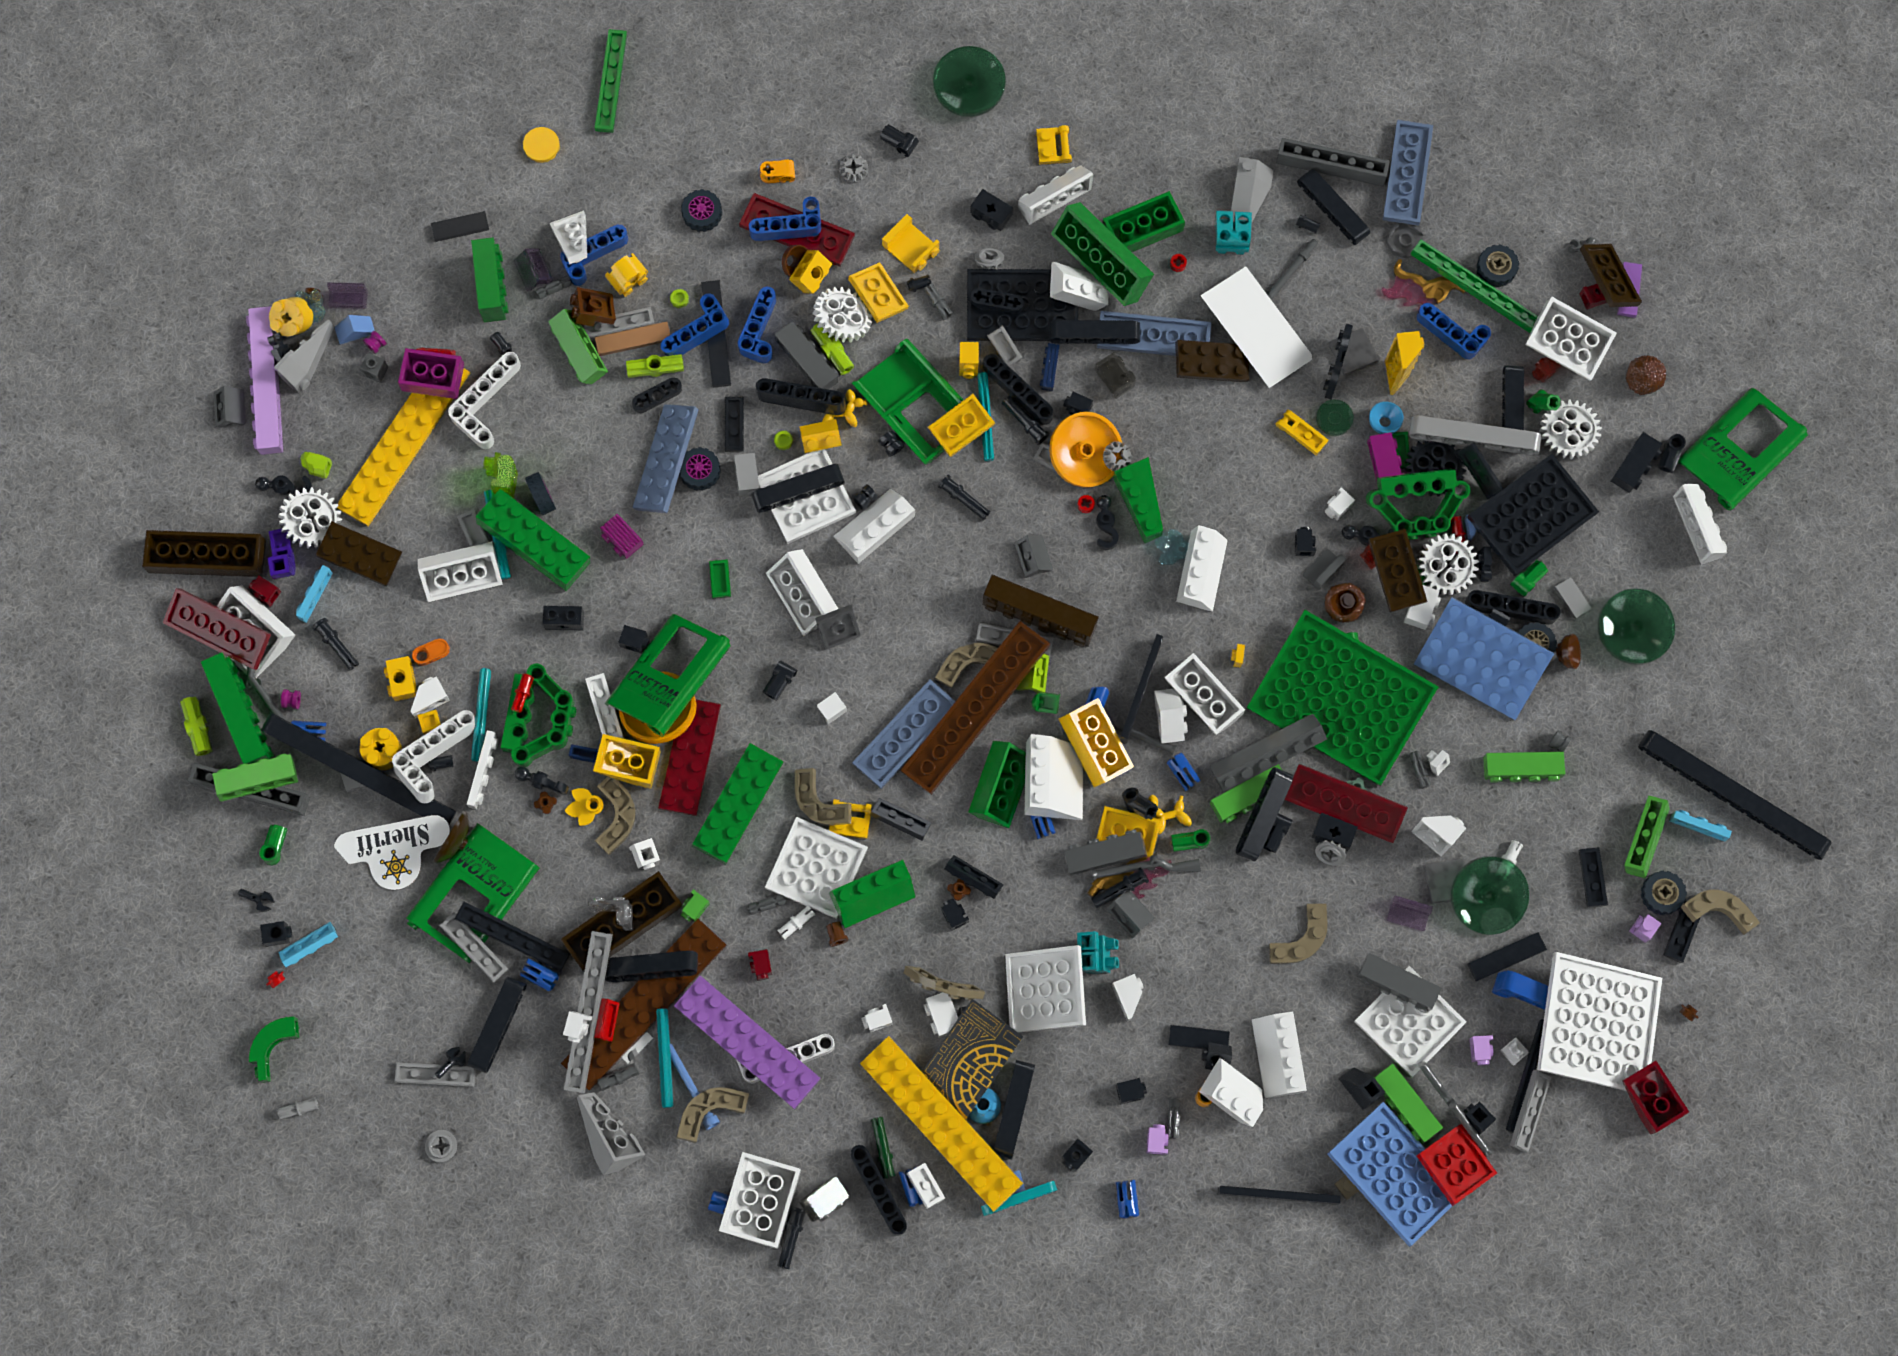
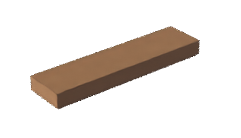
[595,322,670,356]

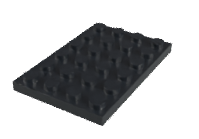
[967,269,1078,341]
[1467,454,1599,576]

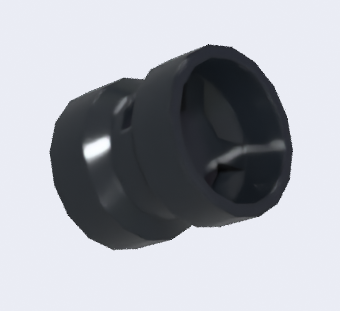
[878,431,904,457]
[852,484,878,510]

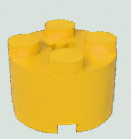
[605,253,648,297]
[269,297,313,337]
[360,728,402,771]

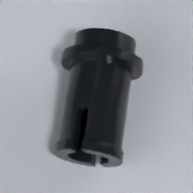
[1296,214,1321,234]
[907,274,932,292]
[490,332,512,355]
[429,755,454,771]

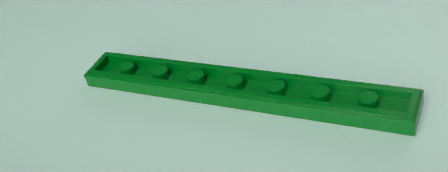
[1410,239,1538,333]

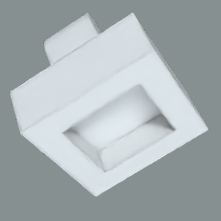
[1427,750,1450,776]
[1500,1037,1529,1066]

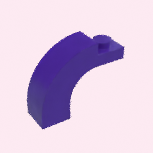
[268,529,296,580]

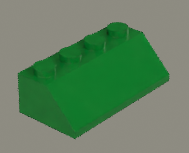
[968,741,1026,828]
[829,860,915,929]

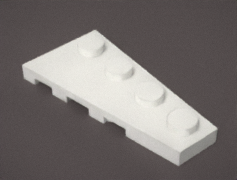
[550,211,587,264]

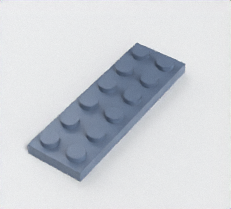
[1383,120,1433,226]
[1097,311,1211,356]
[633,404,698,513]
[852,679,956,789]

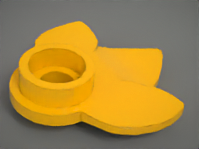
[565,788,604,826]

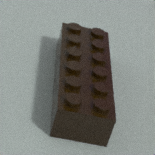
[142,530,266,577]
[982,574,1099,647]
[561,871,682,972]

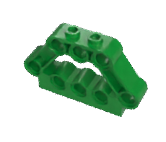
[1366,469,1470,540]
[501,663,577,767]

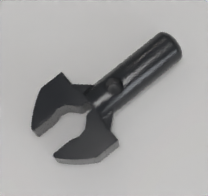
[238,889,275,912]
[435,1047,466,1079]

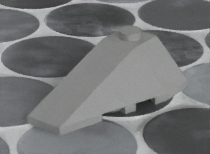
[1231,157,1274,230]
[274,319,334,393]
[577,1092,645,1175]

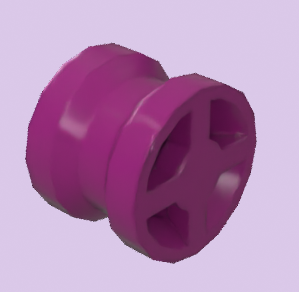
[363,331,387,354]
[281,689,301,710]

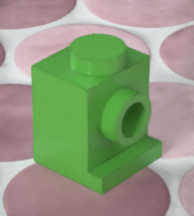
[680,889,710,922]

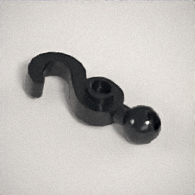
[255,475,312,497]
[1096,495,1119,550]
[1341,525,1394,546]
[515,767,570,795]

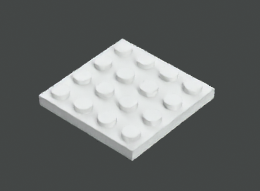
[758,449,856,544]
[765,817,868,919]
[1005,945,1086,1033]
[1354,966,1466,1078]

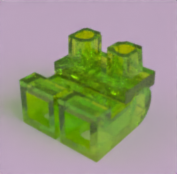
[483,452,518,499]

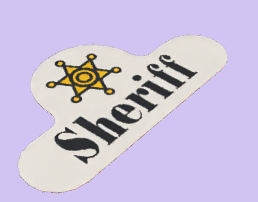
[334,815,450,890]

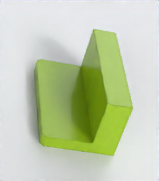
[1016,654,1049,693]

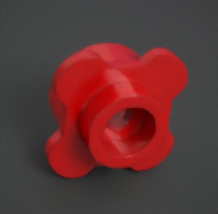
[266,971,285,988]

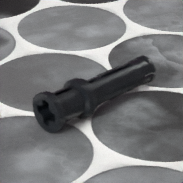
[1002,396,1050,445]
[938,474,991,521]
[312,618,359,671]
[1091,867,1149,908]
[777,1206,808,1270]

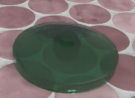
[933,46,1006,117]
[1598,588,1675,665]
[1451,856,1529,935]

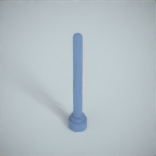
[670,1044,720,1130]

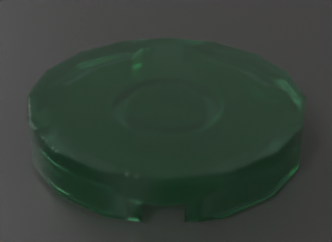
[1316,399,1354,436]

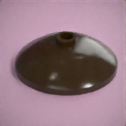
[433,811,469,863]

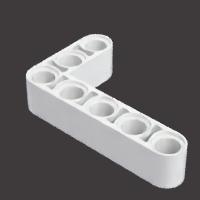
[448,352,521,449]
[392,710,475,803]
[737,1034,835,1084]

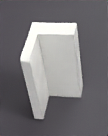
[907,1163,945,1209]

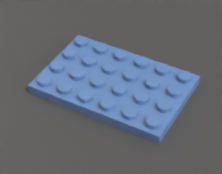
[1414,597,1554,720]
[1327,1102,1452,1247]

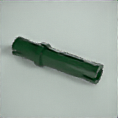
[871,1117,896,1179]

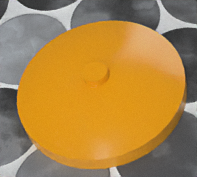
[1049,412,1122,488]
[619,672,696,744]

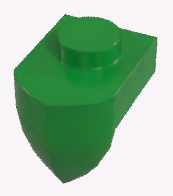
[1031,692,1060,714]

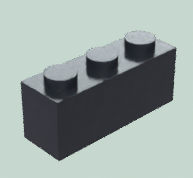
[1610,432,1662,493]

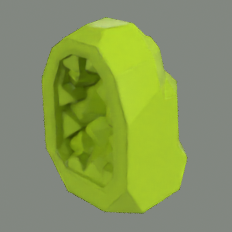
[300,452,332,479]

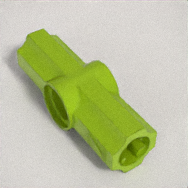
[810,323,854,375]
[626,354,684,378]
[180,696,213,756]

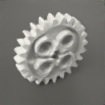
[813,287,872,343]
[1539,399,1602,460]
[278,487,342,549]
[1417,533,1479,595]

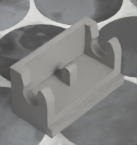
[733,453,760,496]

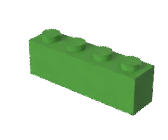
[548,309,608,384]
[1483,752,1565,783]
[212,754,298,802]
[1209,764,1282,824]
[1624,796,1670,879]
[1374,1064,1443,1144]

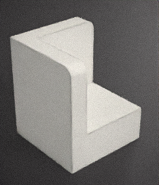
[817,692,847,724]

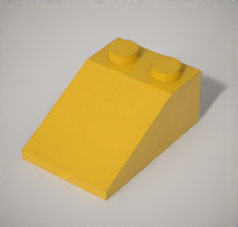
[593,734,661,789]

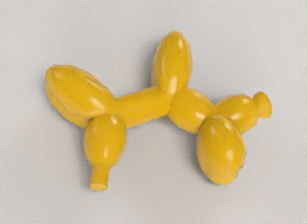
[822,389,867,427]
[1148,795,1192,835]

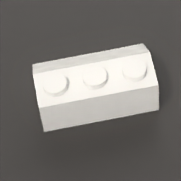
[1050,262,1109,311]
[1411,815,1466,857]
[1199,1058,1263,1127]

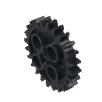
[1405,440,1467,497]

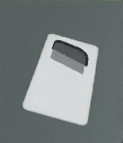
[622,1032,653,1063]

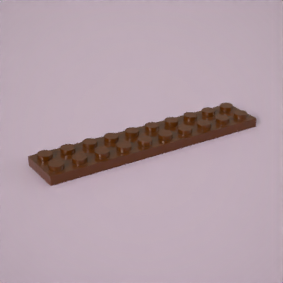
[900,621,1051,795]
[561,919,727,1091]

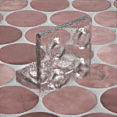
[588,897,632,930]

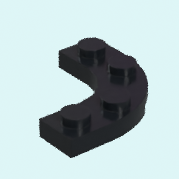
[1323,324,1353,400]

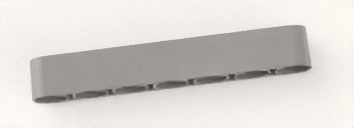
[1409,416,1541,455]

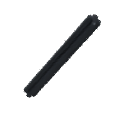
[1506,1019,1544,1133]

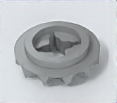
[839,154,868,182]
[975,248,1004,269]
[1103,441,1133,471]
[1315,840,1347,866]
[425,1130,458,1162]

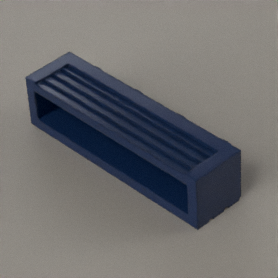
[1040,343,1060,391]
[569,744,599,763]

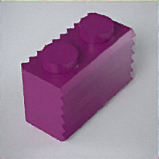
[600,514,644,559]

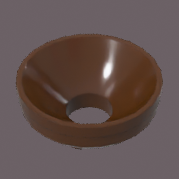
[781,245,808,277]
[1556,634,1581,669]

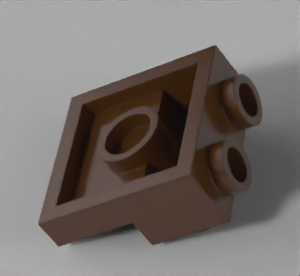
[570,287,616,327]

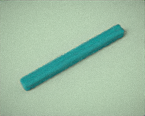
[978,372,994,462]
[484,490,511,580]
[471,668,491,762]
[656,1008,674,1108]

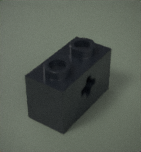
[970,189,1013,231]
[542,606,584,631]
[1311,813,1358,851]

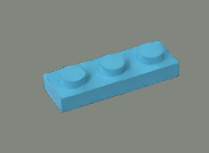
[296,565,333,623]
[1669,810,1732,842]
[278,922,338,967]

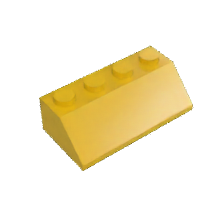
[1385,331,1424,395]
[1059,698,1134,787]

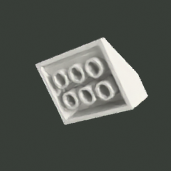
[1525,297,1617,381]
[217,585,295,678]
[1025,734,1083,820]
[719,1152,801,1249]

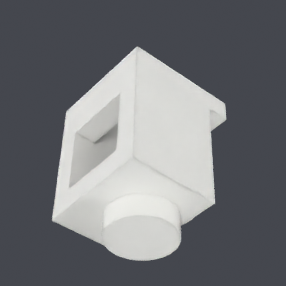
[1325,487,1355,520]
[629,838,660,870]
[861,1004,893,1033]
[563,1011,593,1043]

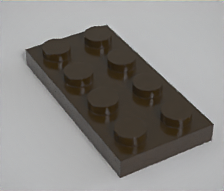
[1580,244,1642,307]
[1175,340,1249,382]
[316,521,402,587]
[1368,529,1428,613]

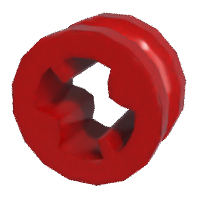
[1170,254,1187,272]
[1078,495,1095,513]

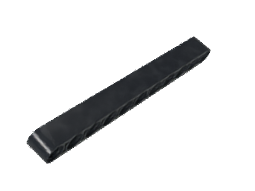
[261,713,456,825]
[1638,730,1832,860]

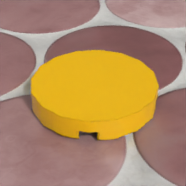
[523,127,560,163]

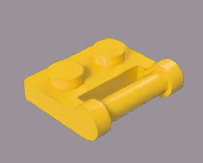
[1036,125,1072,165]
[829,799,872,839]

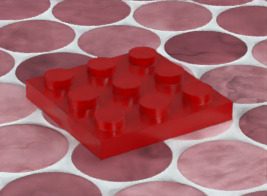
[1416,1124,1497,1206]

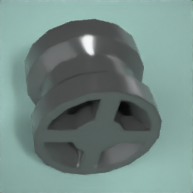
[1548,730,1571,752]

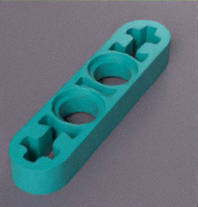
[981,1181,1058,1216]

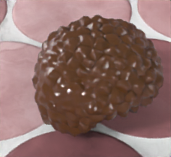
[1625,355,1666,395]
[1325,583,1366,623]

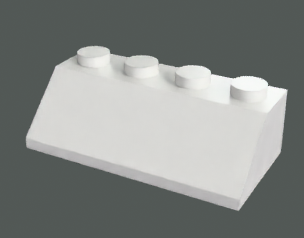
[1018,165,1093,225]
[1673,484,1727,565]
[833,489,915,564]
[1176,525,1227,611]
[418,542,503,602]
[766,549,838,636]
[1165,653,1245,735]
[1252,1012,1307,1098]

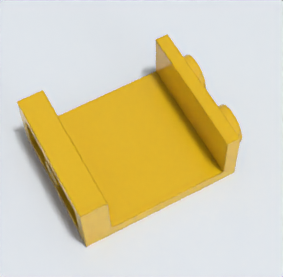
[882,214,940,273]

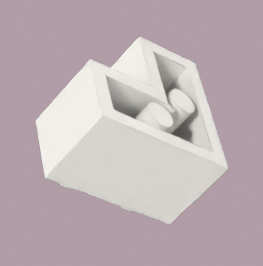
[1154,689,1188,743]

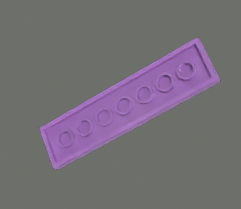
[674,976,821,1110]

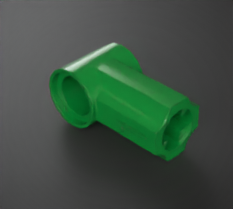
[1526,389,1561,414]
[1510,560,1549,597]
[259,824,288,866]
[1171,829,1210,852]

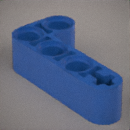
[749,196,821,241]
[560,225,628,286]
[738,287,776,363]
[661,294,729,356]
[1417,303,1491,359]
[1492,971,1548,1010]

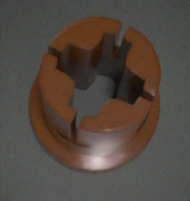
[826,921,849,947]

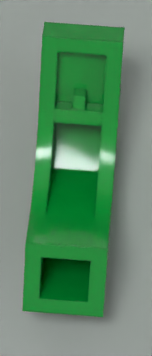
[249,1016,299,1083]

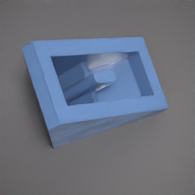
[335,315,375,344]

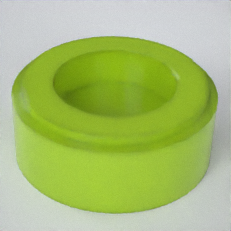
[670,289,689,308]
[774,431,793,450]

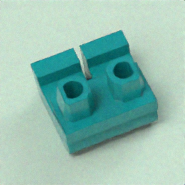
[1215,211,1252,255]
[1077,931,1119,974]

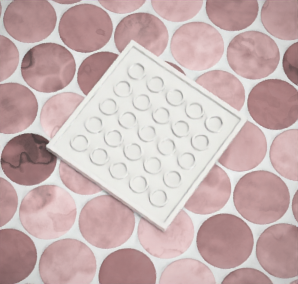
[1537,952,1662,1091]

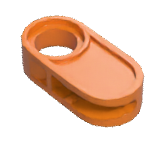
[412,639,450,666]

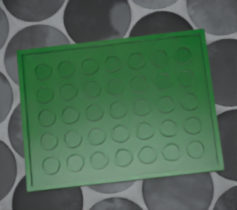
[1246,610,1439,786]

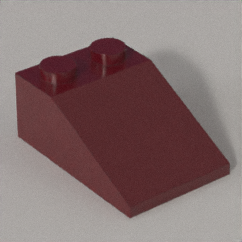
[1622,1060,1689,1135]

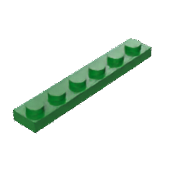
[595,29,627,133]

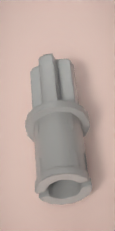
[277,1097,319,1119]

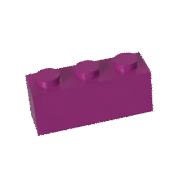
[1367,432,1404,492]

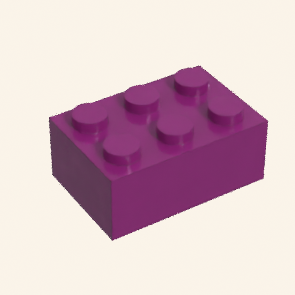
[398,348,464,399]

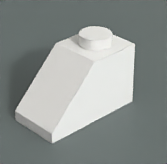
[411,677,450,719]
[1112,974,1144,1022]

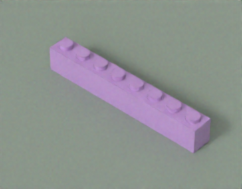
[246,306,283,455]

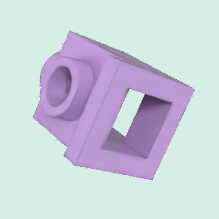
[1629,914,1661,943]
[1470,1035,1493,1066]
[1146,1124,1169,1155]

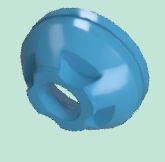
[1369,402,1404,434]
[968,1088,1001,1124]

